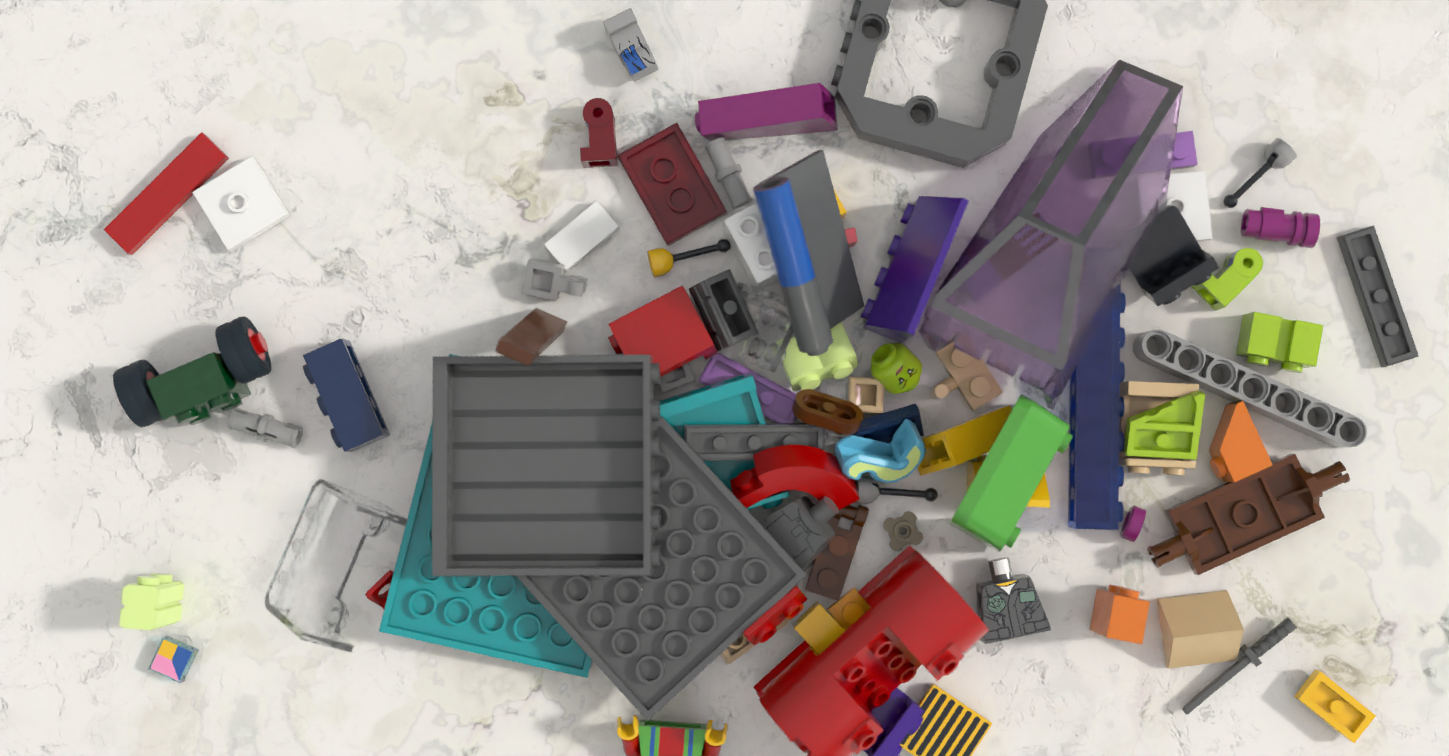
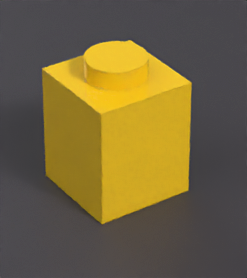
[793,601,846,654]

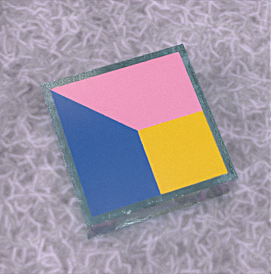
[148,635,199,683]

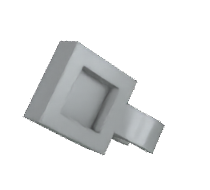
[522,258,588,301]

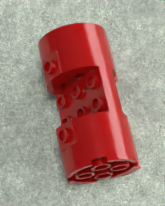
[753,545,989,756]

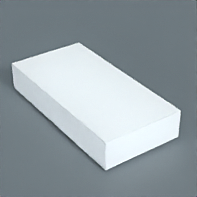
[544,201,620,272]

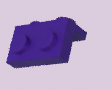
[863,688,924,756]

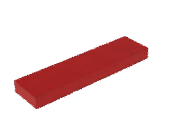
[104,132,229,255]

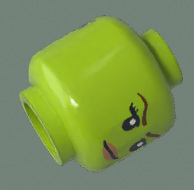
[870,342,922,394]

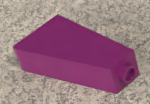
[695,83,838,141]

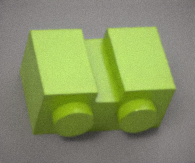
[1236,312,1324,373]

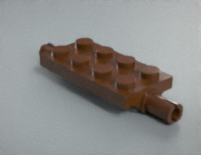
[1147,454,1350,575]

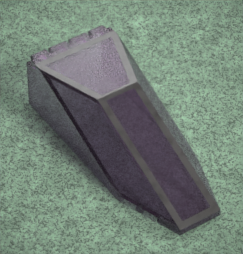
[919,59,1183,410]

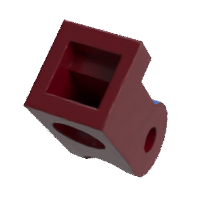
[580,98,618,168]

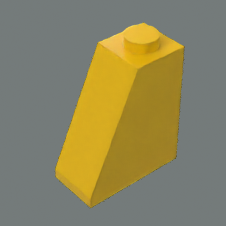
[917,405,1012,476]

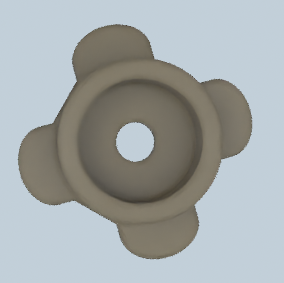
[883,511,923,551]

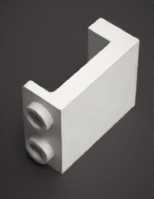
[724,205,779,293]

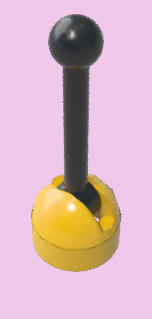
[647,239,731,277]

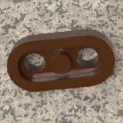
[792,389,863,435]

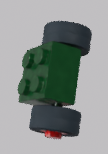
[113,316,271,427]

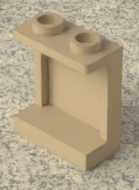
[1117,381,1199,475]

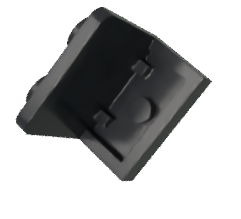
[1115,205,1219,306]

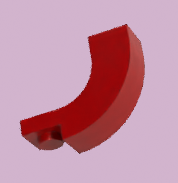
[730,445,860,510]

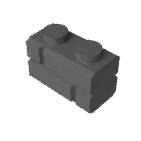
[689,269,759,352]

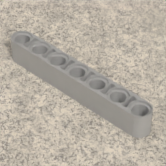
[1133,329,1367,448]

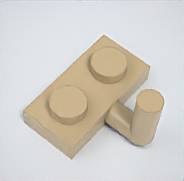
[930,334,1003,411]

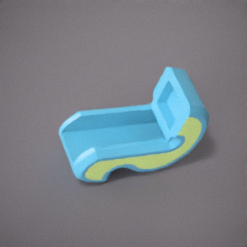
[834,419,926,483]

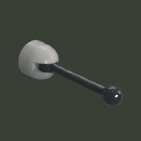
[1223,138,1297,208]
[854,476,938,504]

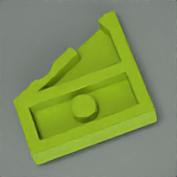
[1123,391,1205,460]

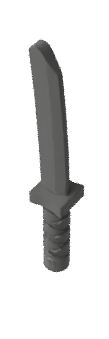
[1182,617,1297,715]

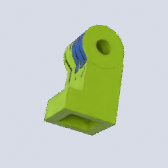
[1191,248,1263,311]

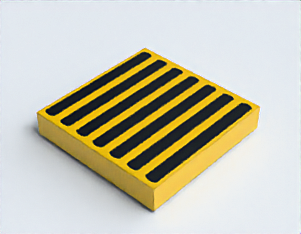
[899,683,992,756]

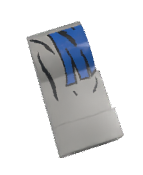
[603,8,658,82]

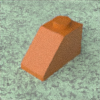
[1209,401,1273,483]

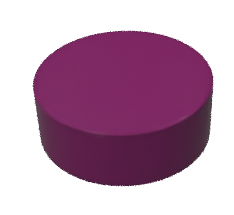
[1120,505,1146,542]

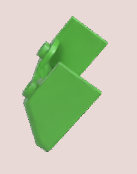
[950,394,1073,552]

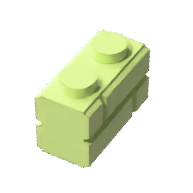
[119,573,184,630]

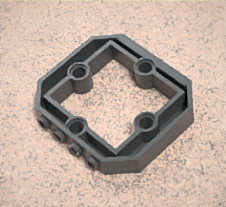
[831,0,1048,168]

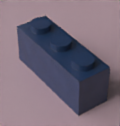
[303,338,390,452]

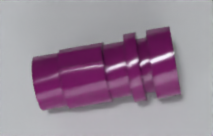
[1241,207,1320,248]

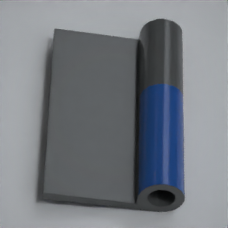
[753,150,864,356]

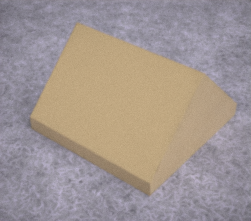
[1157,590,1244,669]

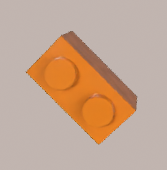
[1089,584,1150,644]

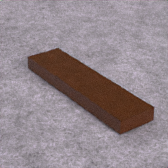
[495,308,568,366]

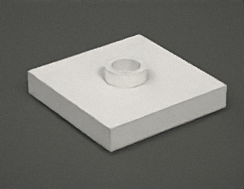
[193,156,290,252]
[1134,171,1213,242]

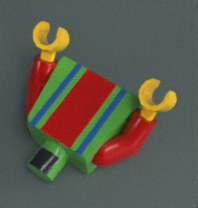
[617,715,728,756]

